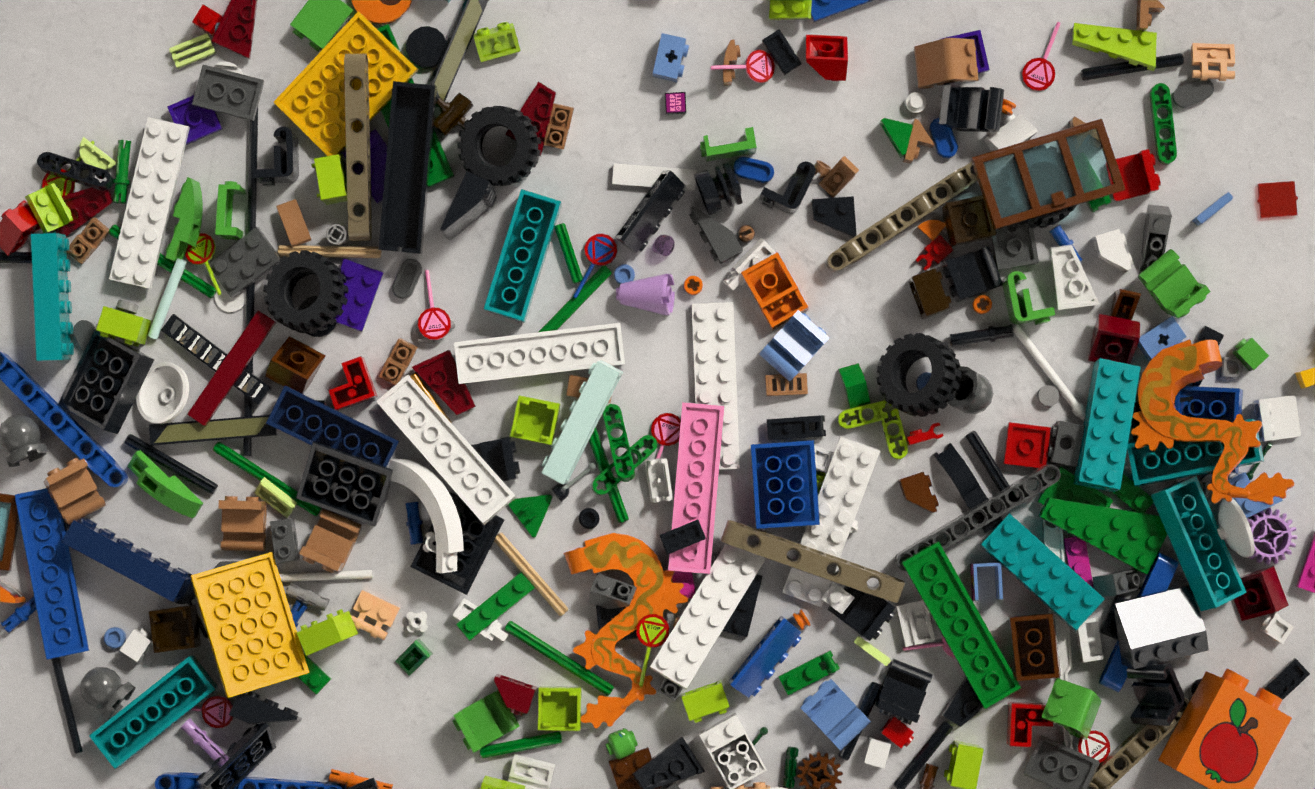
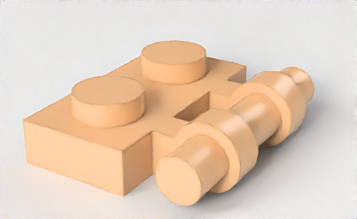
[1191,43,1235,81]
[351,590,400,640]

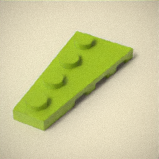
[1072,23,1157,71]

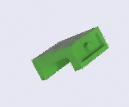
[290,0,356,52]
[700,127,757,162]
[215,181,246,240]

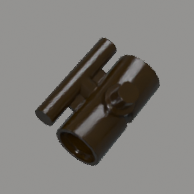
[434,92,474,136]

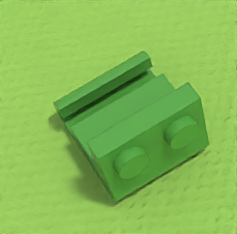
[1138,249,1211,318]
[1002,271,1055,325]
[1042,678,1102,740]
[452,690,520,753]

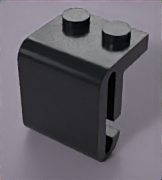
[939,83,1004,132]
[253,127,299,187]
[759,161,816,214]
[942,246,1003,302]
[471,437,521,482]
[827,586,895,641]
[875,658,933,725]
[1127,663,1184,726]

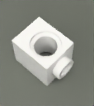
[120,628,153,662]

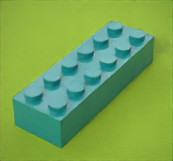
[484,189,562,323]
[31,233,74,361]
[1073,358,1141,492]
[1127,419,1264,486]
[1151,476,1247,611]
[981,513,1105,632]
[89,655,219,769]

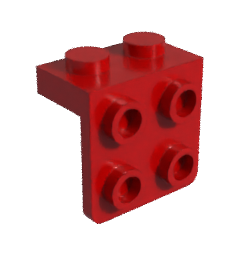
[1105,149,1161,201]

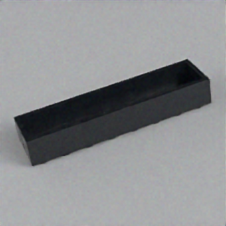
[378,81,437,254]

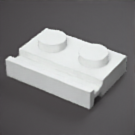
[896,600,935,647]
[508,754,555,789]

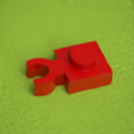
[915,235,954,271]

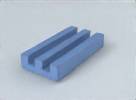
[1192,192,1233,226]

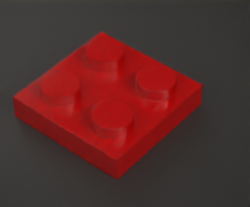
[1003,422,1051,468]

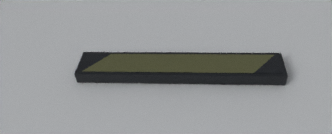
[428,0,489,107]
[149,415,277,446]

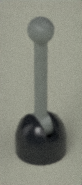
[551,463,596,502]

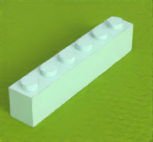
[542,360,623,485]

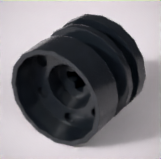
[694,162,743,215]

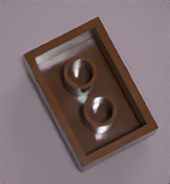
[1010,613,1061,681]

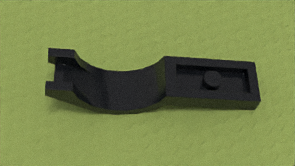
[933,443,1003,533]

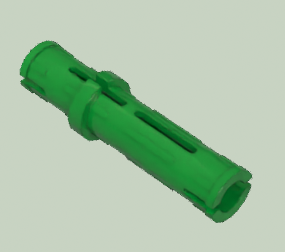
[113,140,132,204]

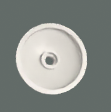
[136,362,189,424]
[1217,498,1255,558]

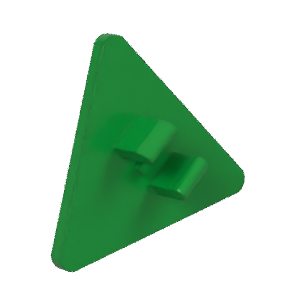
[508,494,552,537]

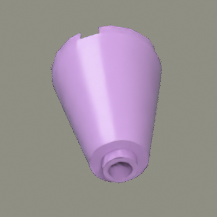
[616,274,675,315]

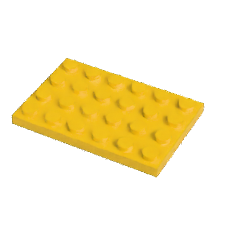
[274,12,418,156]
[190,552,309,698]

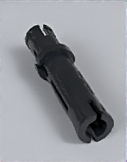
[949,324,1014,347]

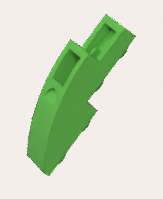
[165,177,203,262]
[127,450,203,518]

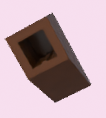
[898,472,939,513]

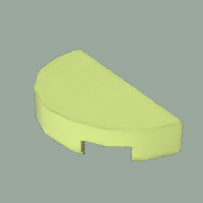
[80,137,117,170]
[854,636,891,666]

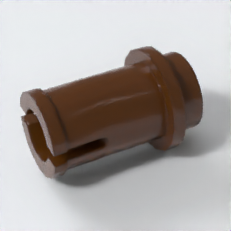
[919,763,939,789]

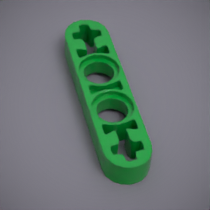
[1150,83,1177,165]
[603,404,635,482]
[591,435,657,495]

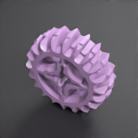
[1247,508,1297,565]

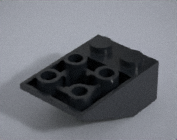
[229,691,302,724]

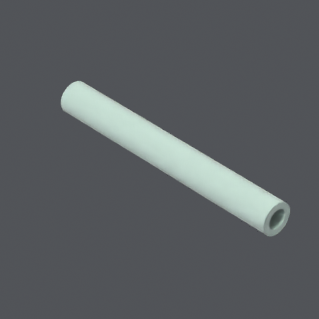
[147,258,187,339]

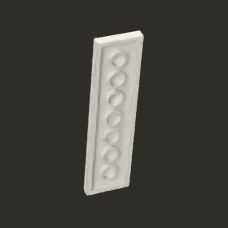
[109,117,190,289]
[692,302,740,470]
[454,323,625,384]
[376,375,516,525]
[782,436,880,607]
[650,536,766,690]

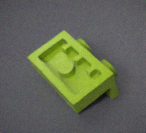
[769,0,812,20]
[473,22,521,62]
[25,183,73,233]

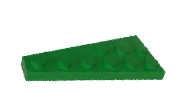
[1038,498,1167,575]

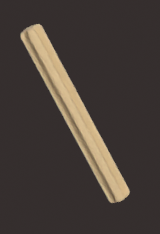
[278,245,382,258]
[494,533,568,616]

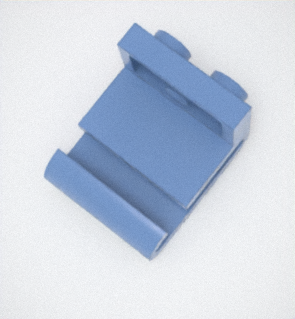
[759,310,829,382]
[800,679,871,751]

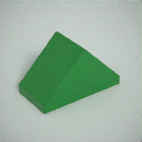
[879,118,913,158]
[838,363,870,409]
[395,639,433,676]

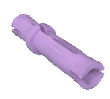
[180,718,225,761]

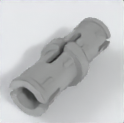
[286,583,330,611]

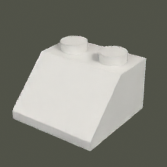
[984,114,1038,160]

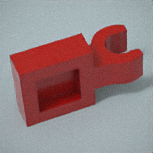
[906,423,944,445]

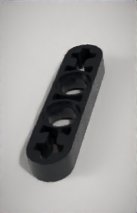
[37,152,114,191]

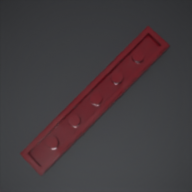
[187,310,277,427]

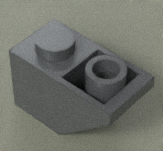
[1092,569,1141,597]
[589,573,637,609]

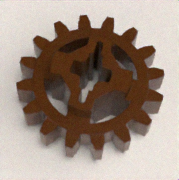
[797,751,843,789]

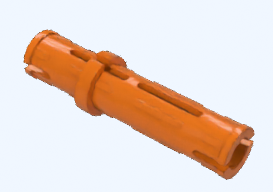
[328,769,393,789]

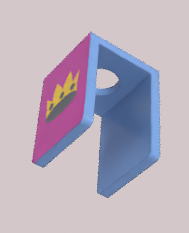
[970,562,1003,601]

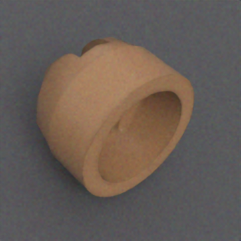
[814,160,831,178]
[738,225,755,242]

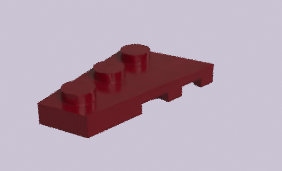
[212,0,258,59]
[506,81,556,157]
[55,188,113,237]
[412,350,476,415]

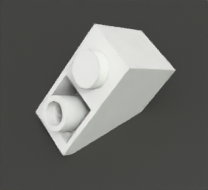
[1092,229,1133,272]

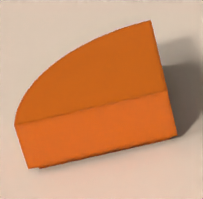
[917,220,946,241]

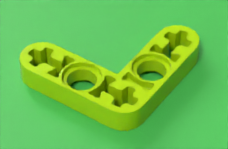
[838,400,908,459]

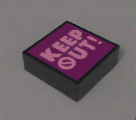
[665,92,687,115]

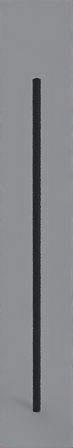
[243,108,258,456]

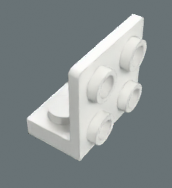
[1253,395,1301,442]

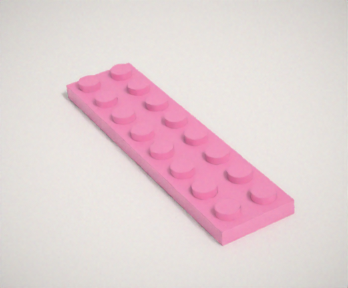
[668,402,724,574]

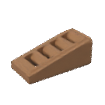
[765,373,808,397]

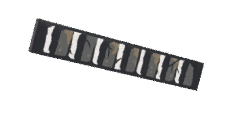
[161,314,272,405]

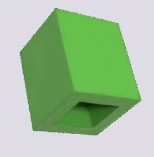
[1233,338,1269,371]

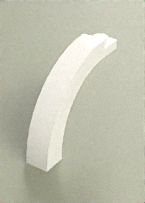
[390,458,464,573]

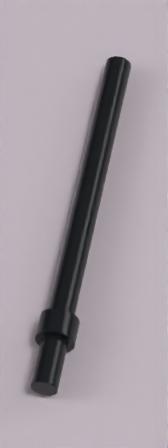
[51,657,83,754]

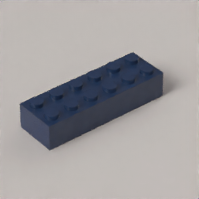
[266,386,399,467]
[62,518,191,602]

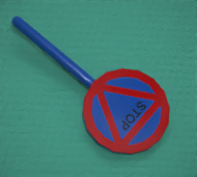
[573,234,617,298]

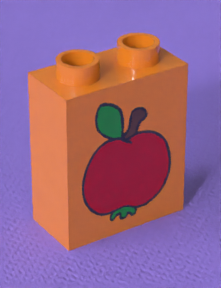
[1158,668,1292,789]

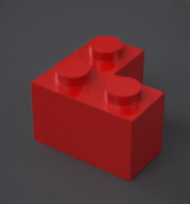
[0,200,41,256]
[328,356,378,411]
[1007,702,1053,747]

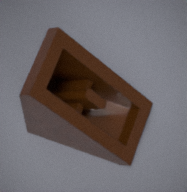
[1110,289,1141,320]

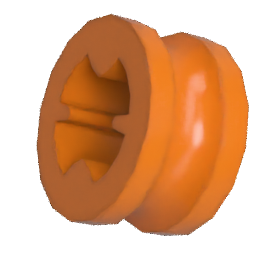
[1002,98,1016,116]
[684,276,703,295]
[972,295,992,314]
[792,609,811,630]

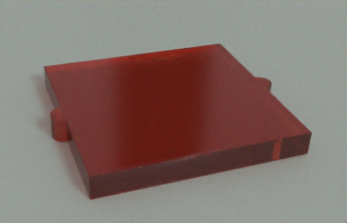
[1257,181,1298,218]

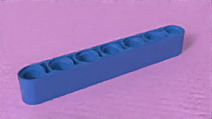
[1099,552,1179,692]

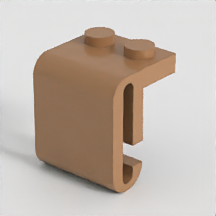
[914,38,978,89]
[44,458,106,525]
[218,496,267,552]
[299,508,362,573]

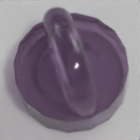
[653,234,675,256]

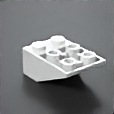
[699,712,767,789]

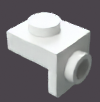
[821,582,854,614]
[1260,613,1294,644]

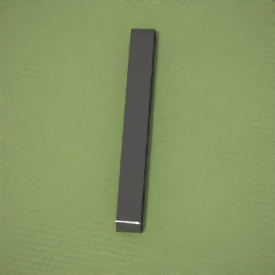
[895,464,1060,571]

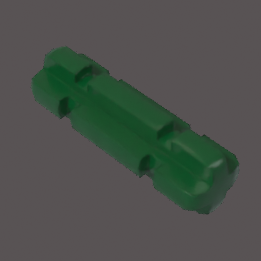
[783,746,799,788]

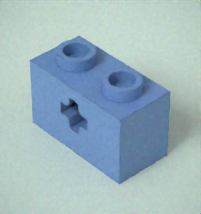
[653,33,689,82]
[1138,316,1187,361]

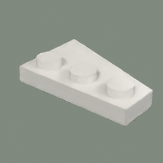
[1050,245,1100,310]

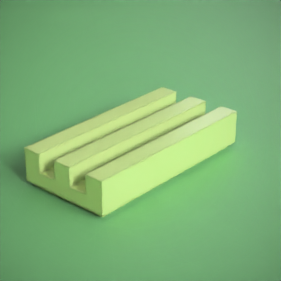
[169,33,216,69]
[254,477,297,518]

